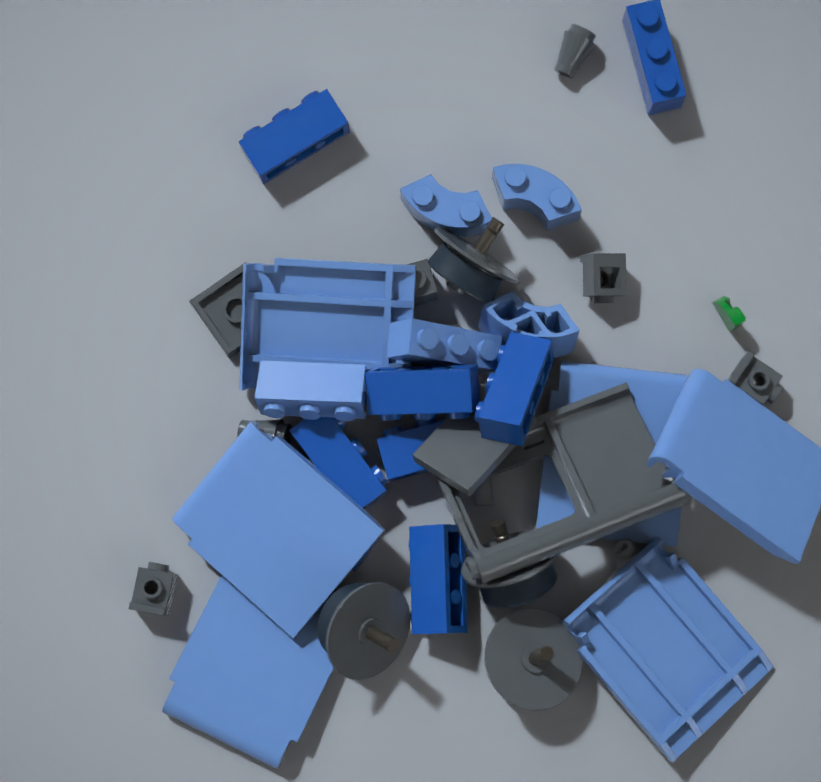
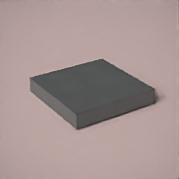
[189,262,246,359]

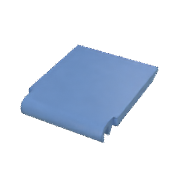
[239,257,416,391]
[536,361,687,547]
[647,369,821,564]
[172,420,384,638]
[563,537,774,763]
[162,575,334,769]

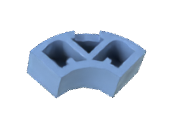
[492,164,582,231]
[400,174,492,237]
[478,291,580,358]

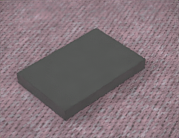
[412,382,537,497]

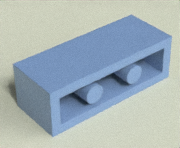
[387,318,502,374]
[255,360,367,421]

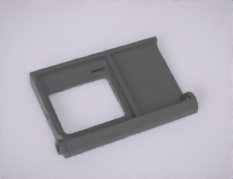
[434,382,687,584]

